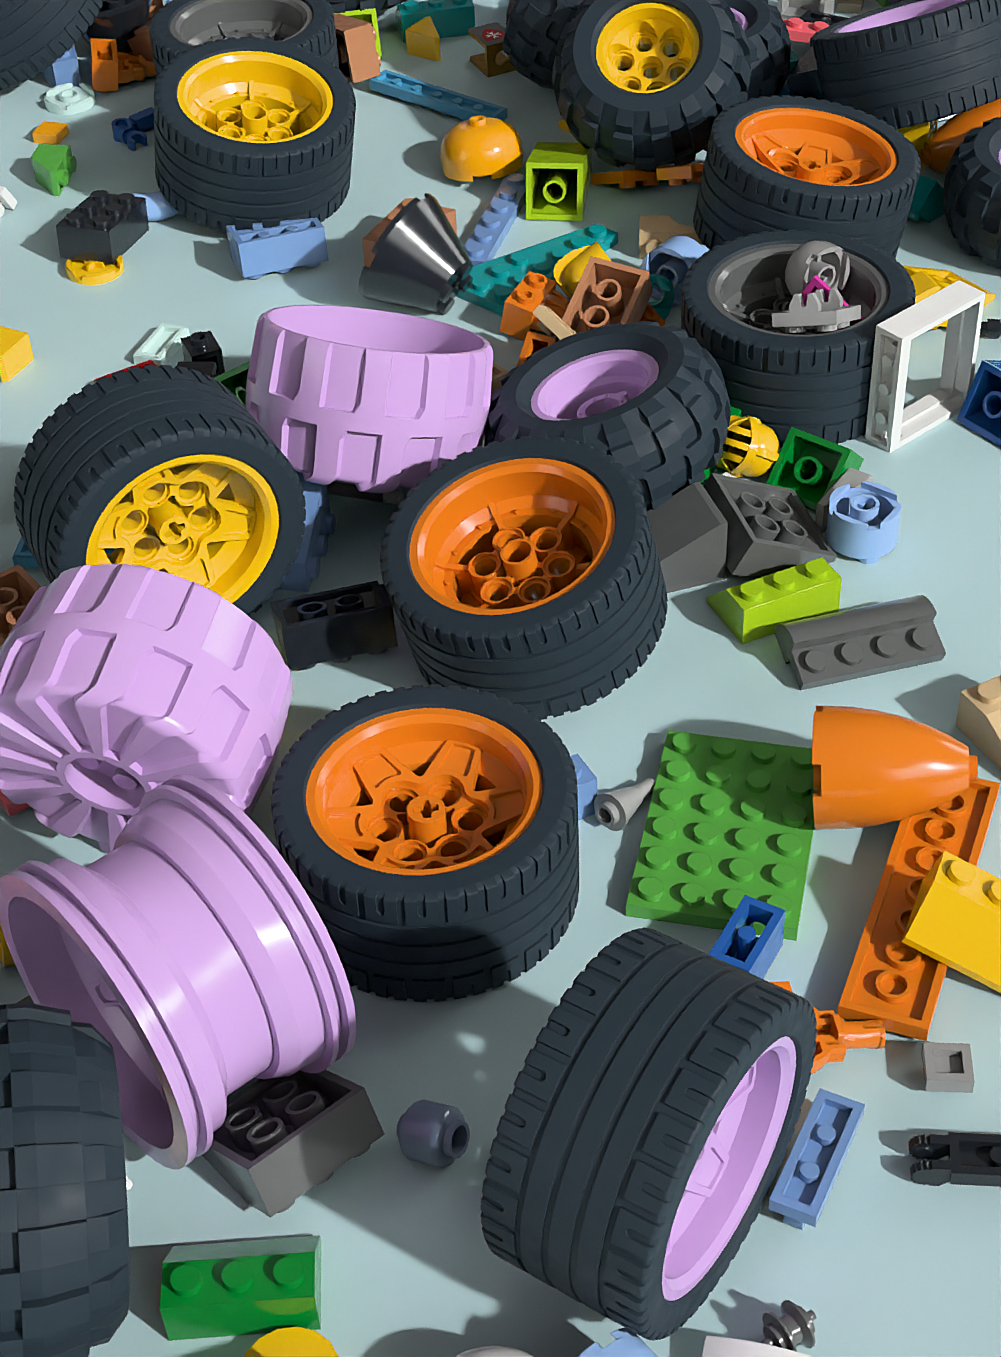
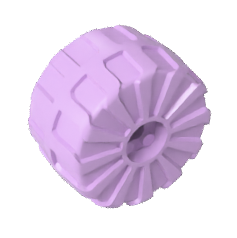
[246,305,493,493]
[0,563,293,853]

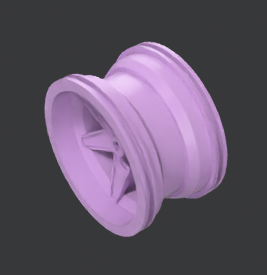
[0,774,357,1170]

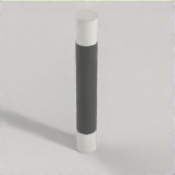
[327,481,403,505]

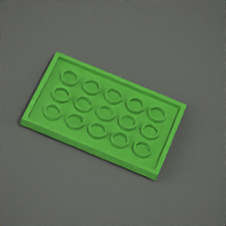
[626,730,815,941]

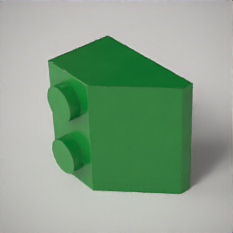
[766,427,864,511]

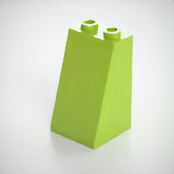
[526,142,592,221]

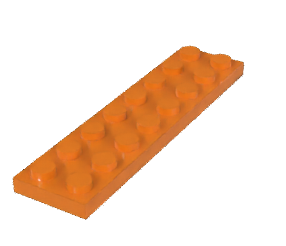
[837,778,1001,1041]

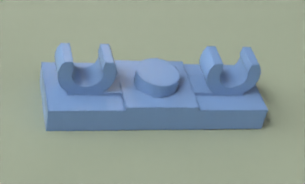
[768,1088,865,1230]

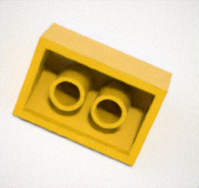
[901,850,1001,993]

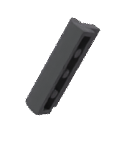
[774,595,946,691]

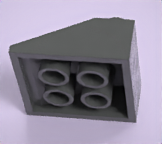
[703,473,837,579]
[202,1069,385,1218]

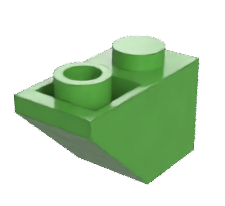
[31,144,77,196]

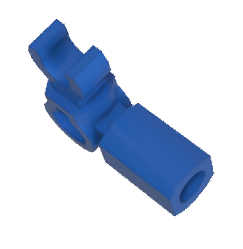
[112,107,154,151]

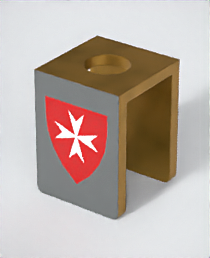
[468,22,516,78]

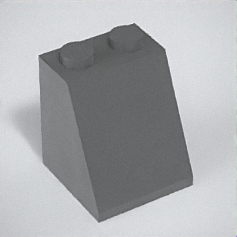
[647,482,728,593]

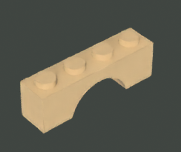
[639,215,703,259]

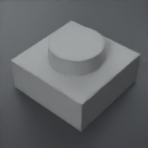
[921,1042,975,1093]

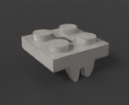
[772,288,861,333]

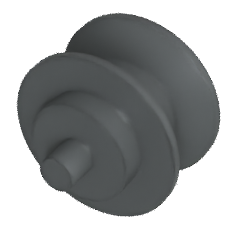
[761,1300,816,1352]

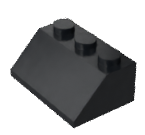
[270,580,398,670]

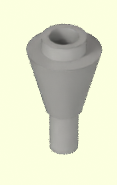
[594,778,655,831]

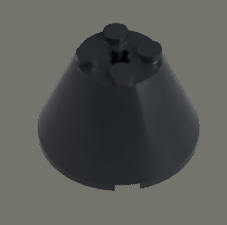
[81,0,152,54]
[358,193,473,315]

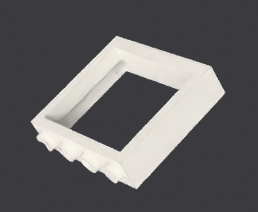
[865,280,985,453]

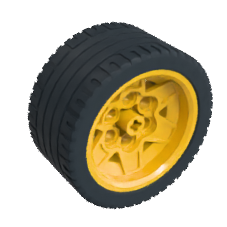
[154,37,356,234]
[13,365,306,617]

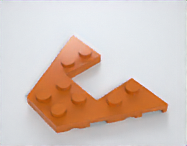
[591,162,704,189]

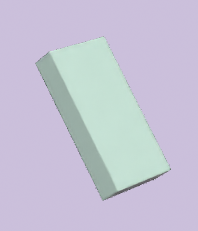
[133,323,190,367]

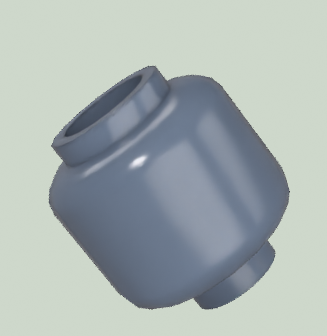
[396,1100,470,1168]

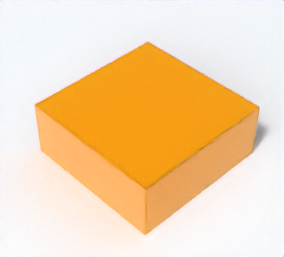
[32,121,69,145]

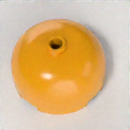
[440,115,524,182]

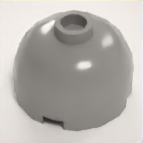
[785,241,850,296]

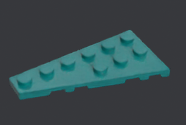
[456,224,618,316]

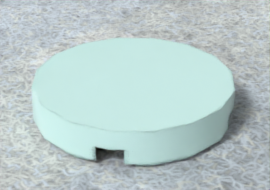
[44,83,96,115]

